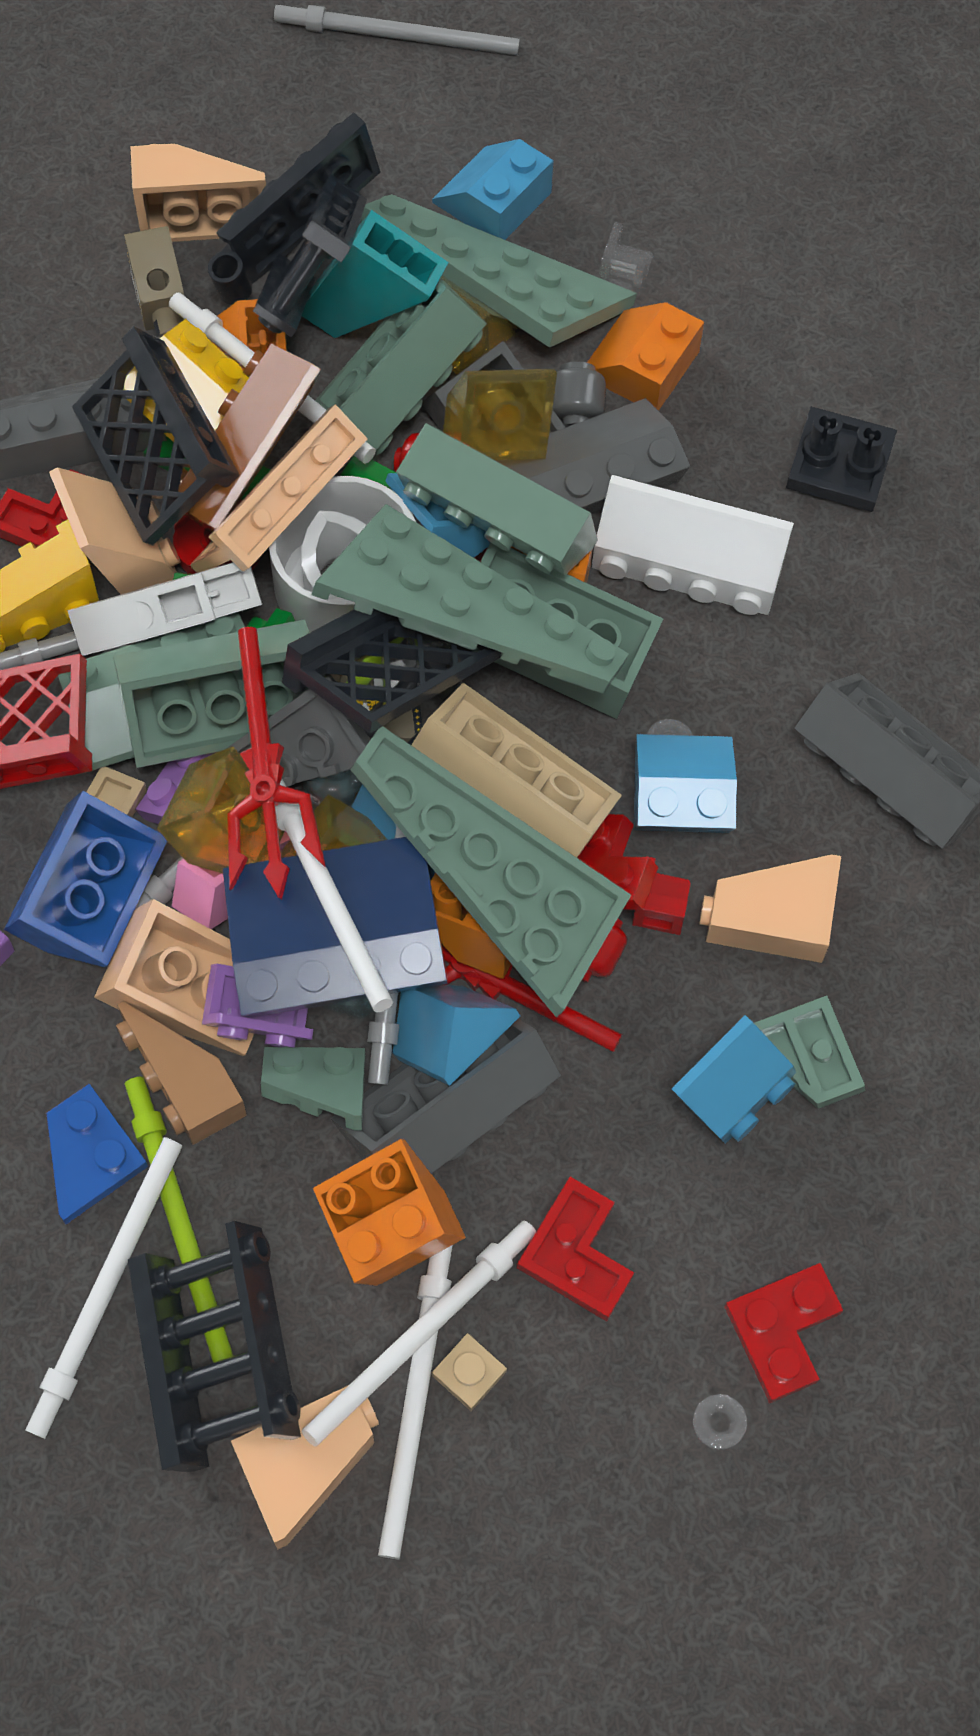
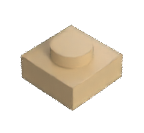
[87,766,147,817]
[432,1333,507,1411]

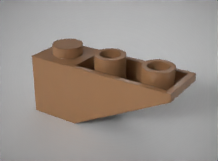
[116,1001,247,1145]

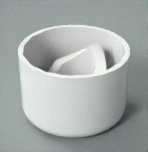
[269,476,416,632]

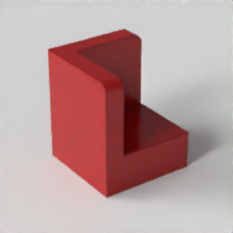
[632,856,691,935]

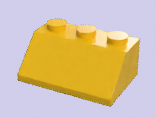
[123,319,249,442]

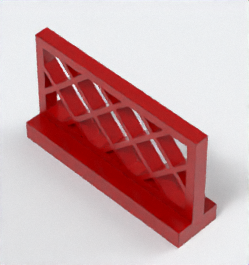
[0,654,92,789]

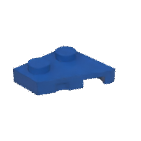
[47,1084,148,1224]

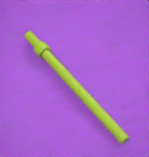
[124,1076,233,1363]

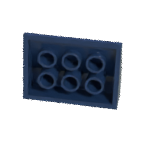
[223,837,448,1018]

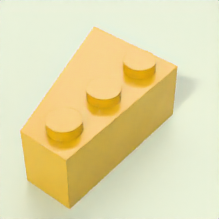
[0,519,99,653]

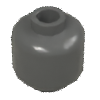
[548,362,606,427]

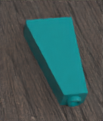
[302,210,449,338]

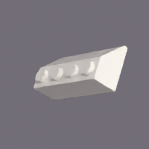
[592,475,794,615]

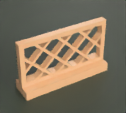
[190,404,368,573]

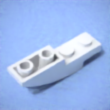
[67,562,263,656]

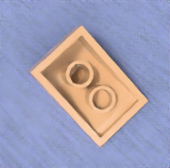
[131,144,266,242]
[49,467,180,594]
[94,899,254,1056]

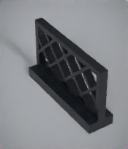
[72,326,240,546]
[282,609,502,733]

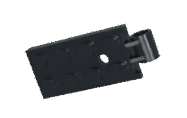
[208,112,381,305]

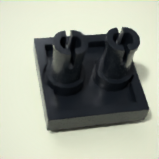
[786,406,897,512]

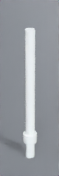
[169,292,376,464]
[275,779,393,1012]
[26,1138,182,1439]
[302,1221,536,1447]
[378,1245,453,1560]

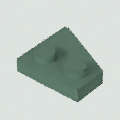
[754,996,865,1109]
[261,1047,365,1130]

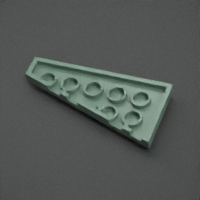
[360,194,637,347]
[311,504,629,694]
[351,726,631,1018]

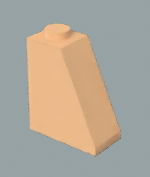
[699,855,841,963]
[231,1385,379,1550]

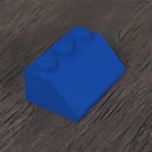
[4,791,169,967]

